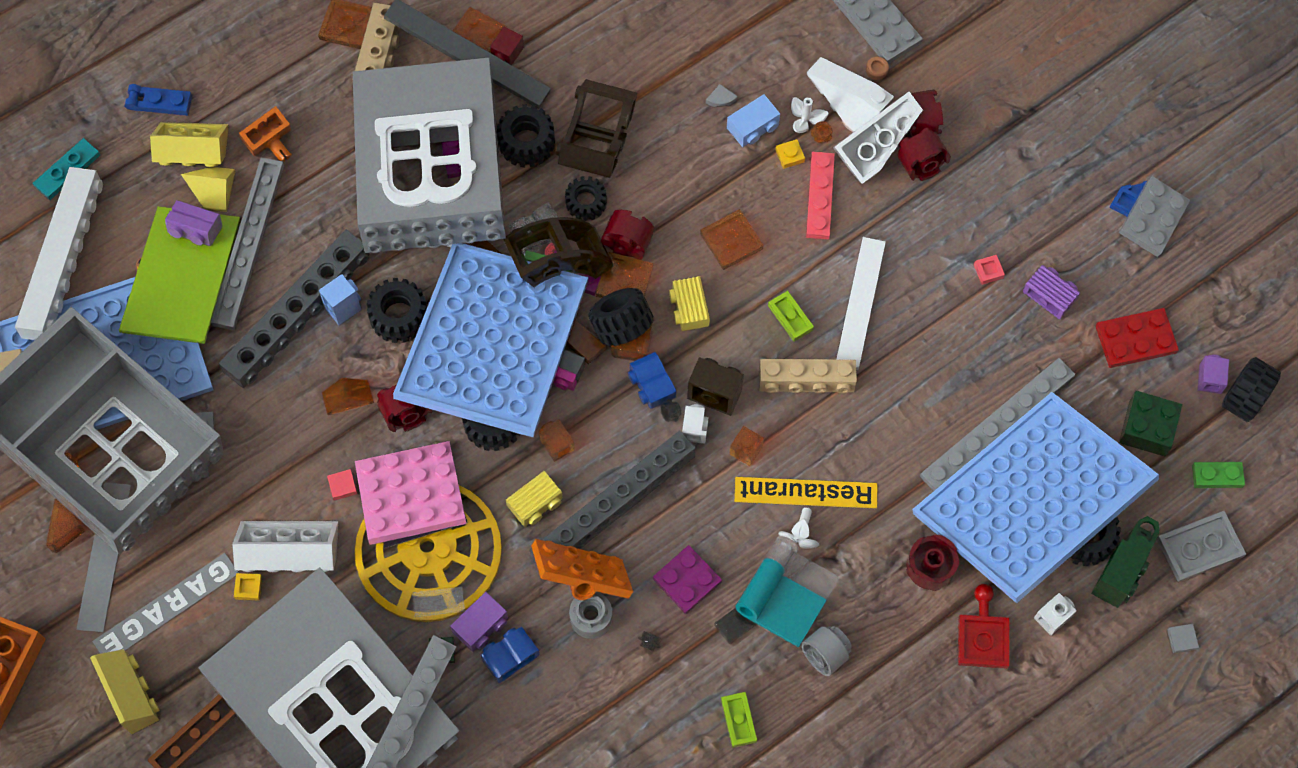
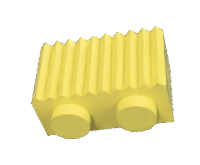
[669,276,710,331]
[506,471,563,527]

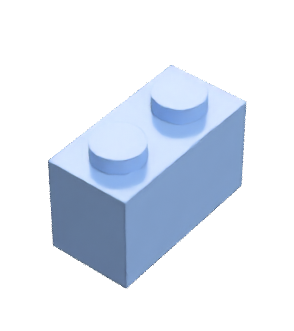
[727,94,780,148]
[319,274,362,325]

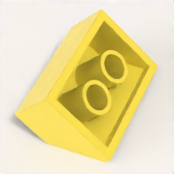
[150,122,228,167]
[90,649,160,734]

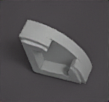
[706,84,738,107]

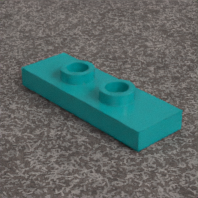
[33,138,100,200]

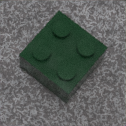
[1119,391,1183,457]

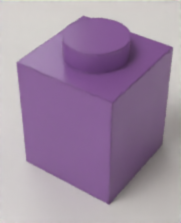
[1198,355,1229,394]

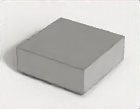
[1167,624,1199,653]

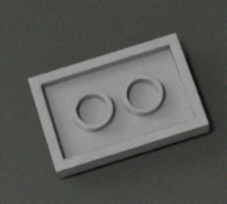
[1118,176,1190,257]
[1157,511,1246,582]

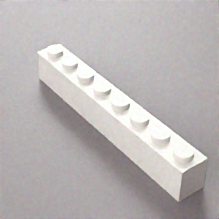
[15,167,103,340]

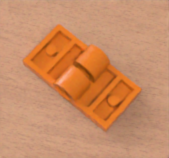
[531,539,633,600]

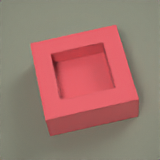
[974,255,1005,285]
[327,469,357,501]

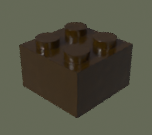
[687,357,744,416]

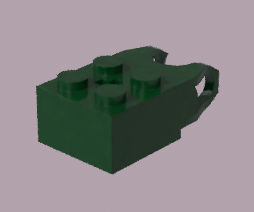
[1091,516,1160,608]

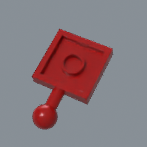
[958,584,1009,669]

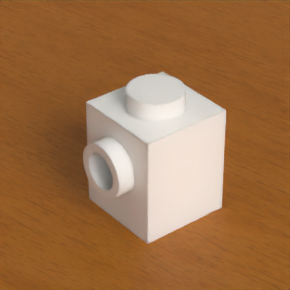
[1034,593,1076,636]

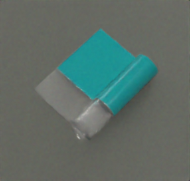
[735,536,840,647]

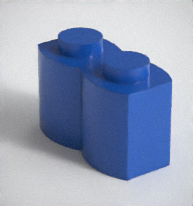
[627,352,676,409]
[481,627,540,683]

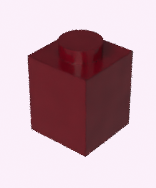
[490,27,524,65]

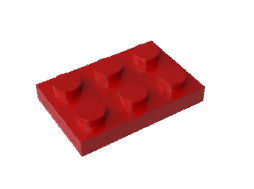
[1095,308,1179,368]

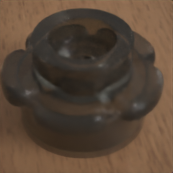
[661,399,681,422]
[638,631,662,651]

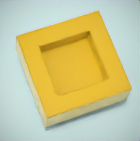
[775,139,805,169]
[234,573,262,601]

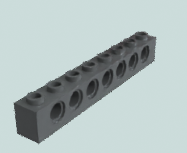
[218,229,370,389]
[529,430,696,565]

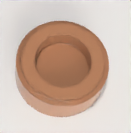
[866,57,889,80]

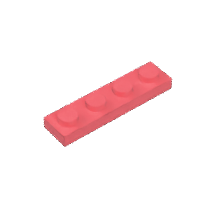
[806,152,835,240]

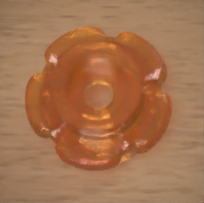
[811,121,833,143]

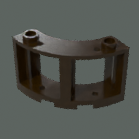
[556,79,638,178]
[503,217,614,287]

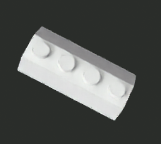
[232,521,338,572]

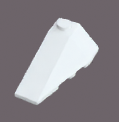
[807,57,894,132]
[833,92,923,184]

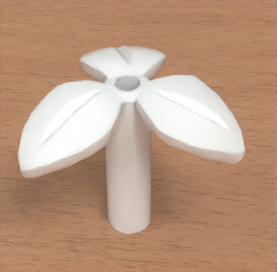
[791,97,829,133]
[778,508,819,549]

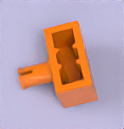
[239,106,292,162]

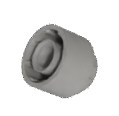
[569,592,612,639]
[801,626,852,676]

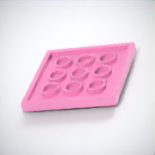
[355,441,466,545]

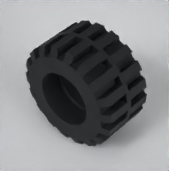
[497,104,555,168]
[367,278,427,343]
[588,288,654,346]
[1222,357,1281,422]
[462,418,521,451]
[1067,517,1121,566]

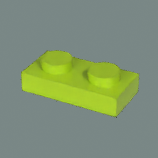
[768,290,814,342]
[721,692,757,748]

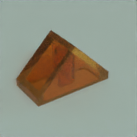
[611,324,652,361]
[322,378,374,415]
[46,499,85,553]

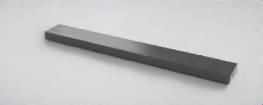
[384,0,551,109]

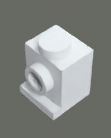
[682,404,709,444]

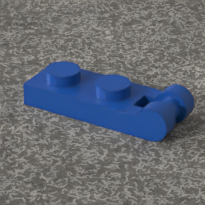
[124,84,192,116]

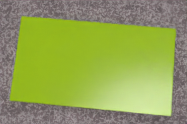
[119,206,240,344]

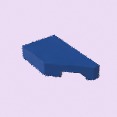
[1109,181,1147,217]

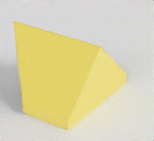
[181,167,235,212]

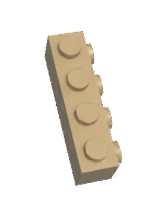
[355,3,402,71]
[759,359,857,393]

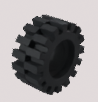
[565,176,607,221]

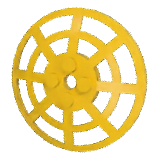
[355,485,502,622]

